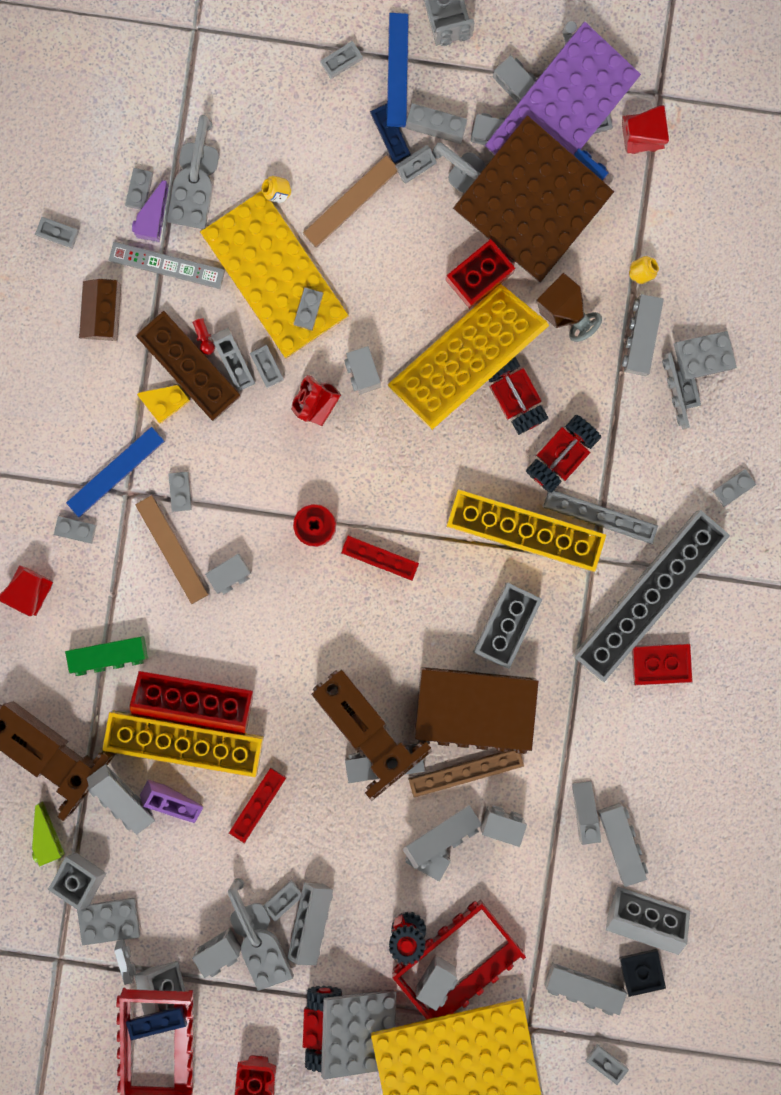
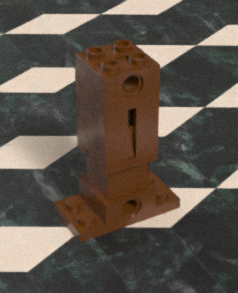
[311,669,432,802]
[0,701,117,821]

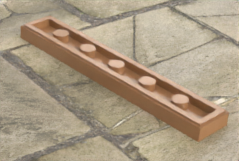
[303,155,398,248]
[135,495,209,604]
[408,749,524,798]

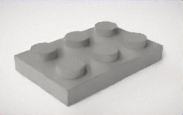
[674,331,737,381]
[77,898,140,946]

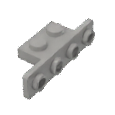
[662,353,701,430]

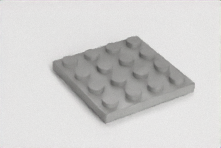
[321,990,396,1080]

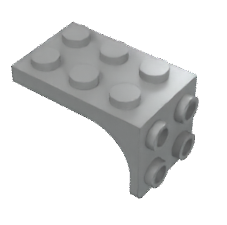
[424,0,475,46]

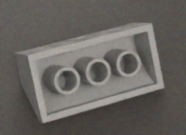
[606,887,690,955]

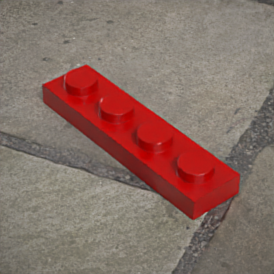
[341,536,419,581]
[229,767,287,844]

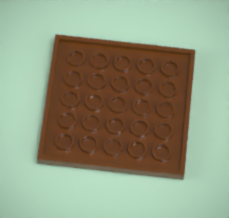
[452,115,615,283]

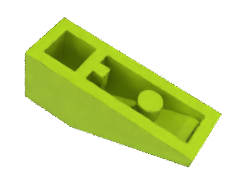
[32,801,65,867]

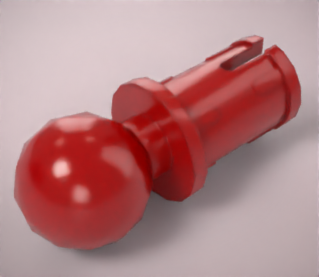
[192,318,215,355]

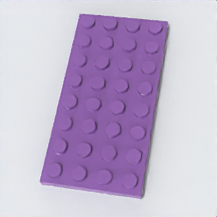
[484,22,641,155]

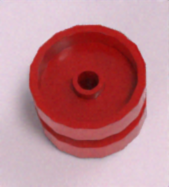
[293,504,336,547]

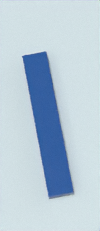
[387,13,408,127]
[66,427,165,517]

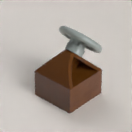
[536,272,602,342]

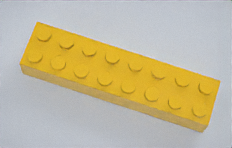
[446,489,606,572]
[102,710,264,777]

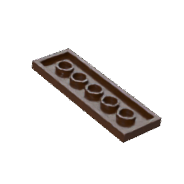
[136,311,241,421]

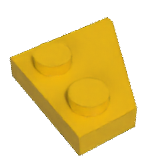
[137,385,190,424]

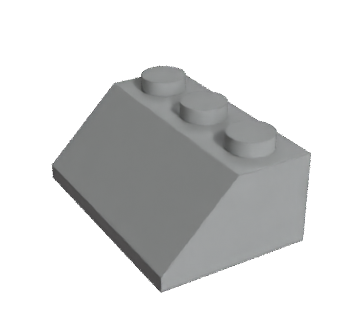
[134,961,186,1015]

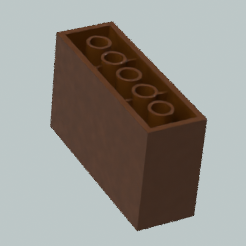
[414,667,539,754]

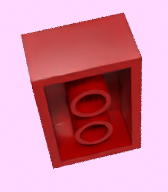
[445,239,516,309]

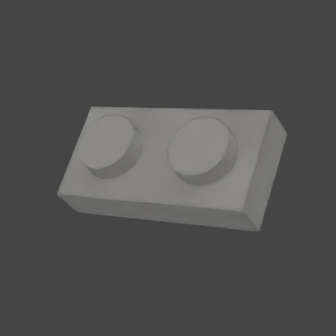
[320,41,363,79]
[395,145,437,184]
[125,168,153,210]
[35,217,79,249]
[294,288,323,331]
[250,345,284,388]
[713,469,756,507]
[169,472,192,512]
[54,516,97,544]
[264,880,302,921]
[114,940,136,985]
[586,1044,629,1085]

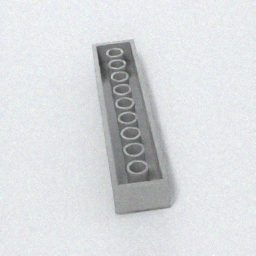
[572,510,730,682]

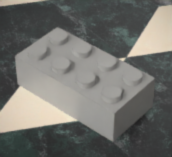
[473,582,543,669]

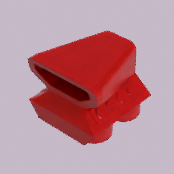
[622,105,669,154]
[291,375,341,426]
[0,565,53,616]
[234,1055,276,1095]

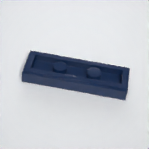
[370,104,411,164]
[126,1006,188,1041]

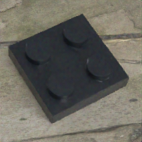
[619,949,666,997]

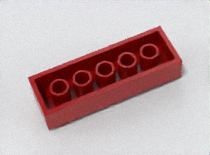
[129,671,253,735]

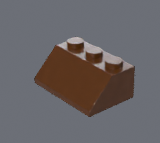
[79,279,122,341]

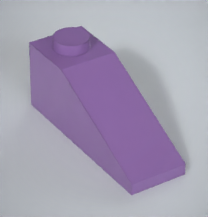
[132,180,169,242]
[140,779,203,823]

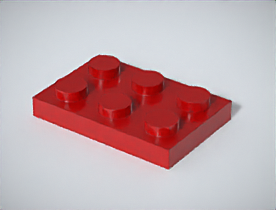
[632,644,693,685]

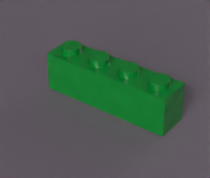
[65,636,148,676]

